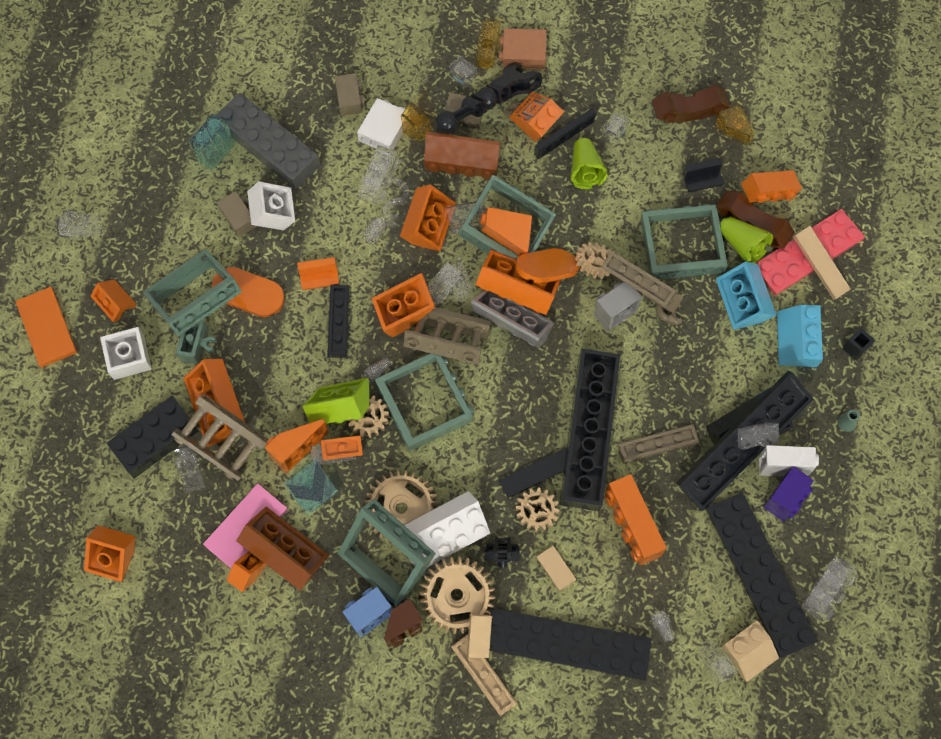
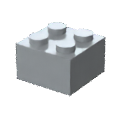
[594,282,642,332]

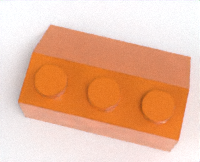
[400,184,456,251]

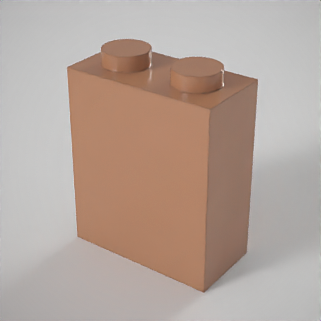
[499,28,546,69]

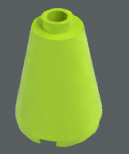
[570,138,608,189]
[720,217,773,264]

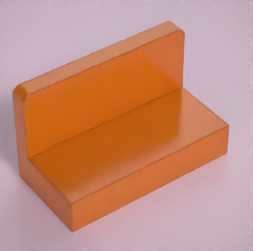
[297,257,339,290]
[90,280,137,322]
[319,435,363,460]

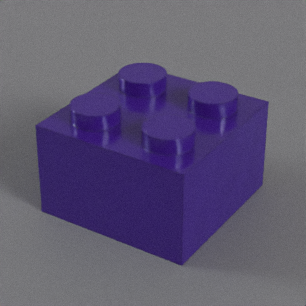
[763,466,814,522]

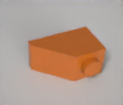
[226,551,266,592]

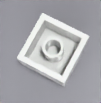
[247,181,295,230]
[100,327,152,380]

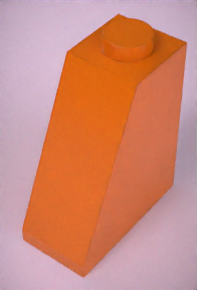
[480,207,532,256]

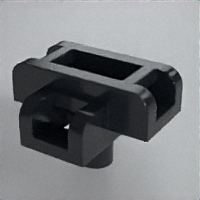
[485,537,520,568]

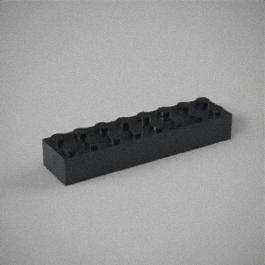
[559,348,620,511]

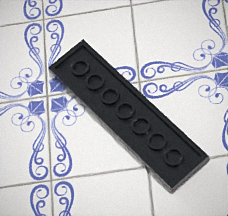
[676,370,813,511]
[706,492,818,659]
[488,607,652,681]

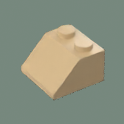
[720,621,779,683]

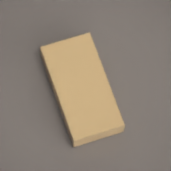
[536,546,576,592]
[467,614,492,658]

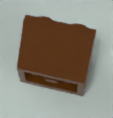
[384,599,425,648]

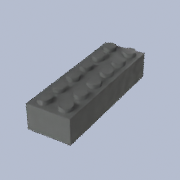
[214,93,321,190]

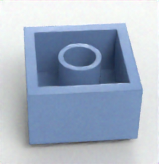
[343,587,392,638]

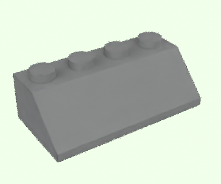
[471,290,554,348]

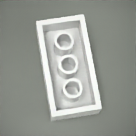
[405,491,490,567]

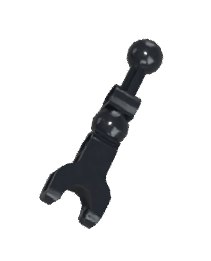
[435,62,542,135]

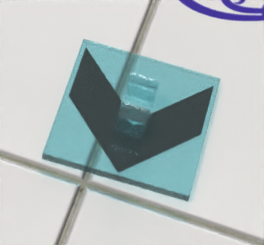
[284,460,339,516]

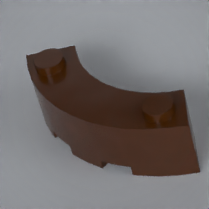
[652,84,730,123]
[716,191,795,249]

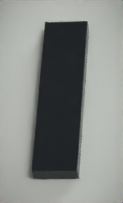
[534,108,596,159]
[327,285,350,358]
[499,448,567,498]

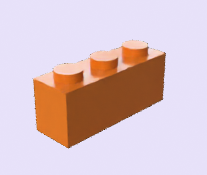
[741,170,802,203]

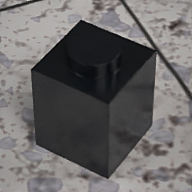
[842,328,876,361]

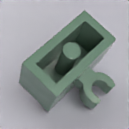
[175,321,217,365]

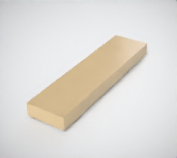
[793,226,850,300]
[451,634,517,716]

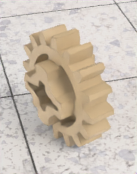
[575,242,611,279]
[347,395,389,438]
[516,488,560,532]

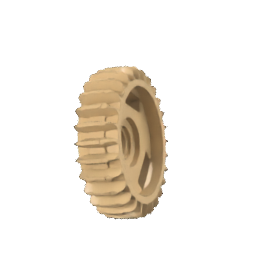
[364,470,438,543]
[419,556,495,634]

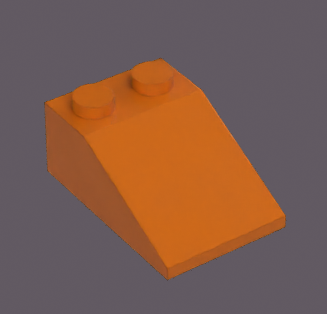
[371,273,435,337]
[265,419,329,474]

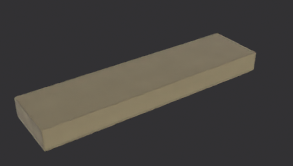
[618,424,699,463]

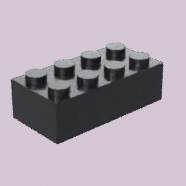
[107,396,199,479]

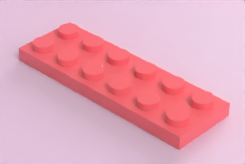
[755,209,865,296]

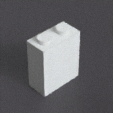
[357,98,410,155]
[759,445,819,476]

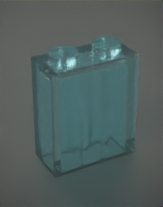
[189,114,235,171]

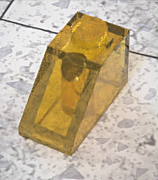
[401,101,432,143]
[716,105,754,145]

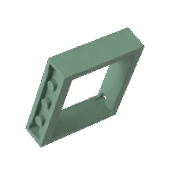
[457,175,556,260]
[640,204,728,279]
[143,249,242,337]
[375,353,474,452]
[337,499,436,607]

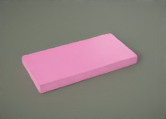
[203,483,288,568]

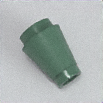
[837,410,859,432]

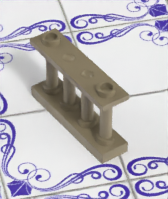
[601,251,684,314]
[403,307,491,365]
[172,393,268,481]

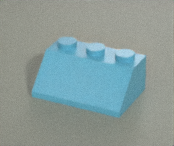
[716,262,776,330]
[777,305,823,367]

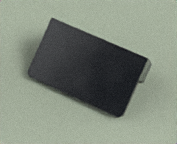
[682,158,724,192]

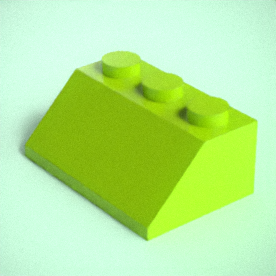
[302,378,369,425]

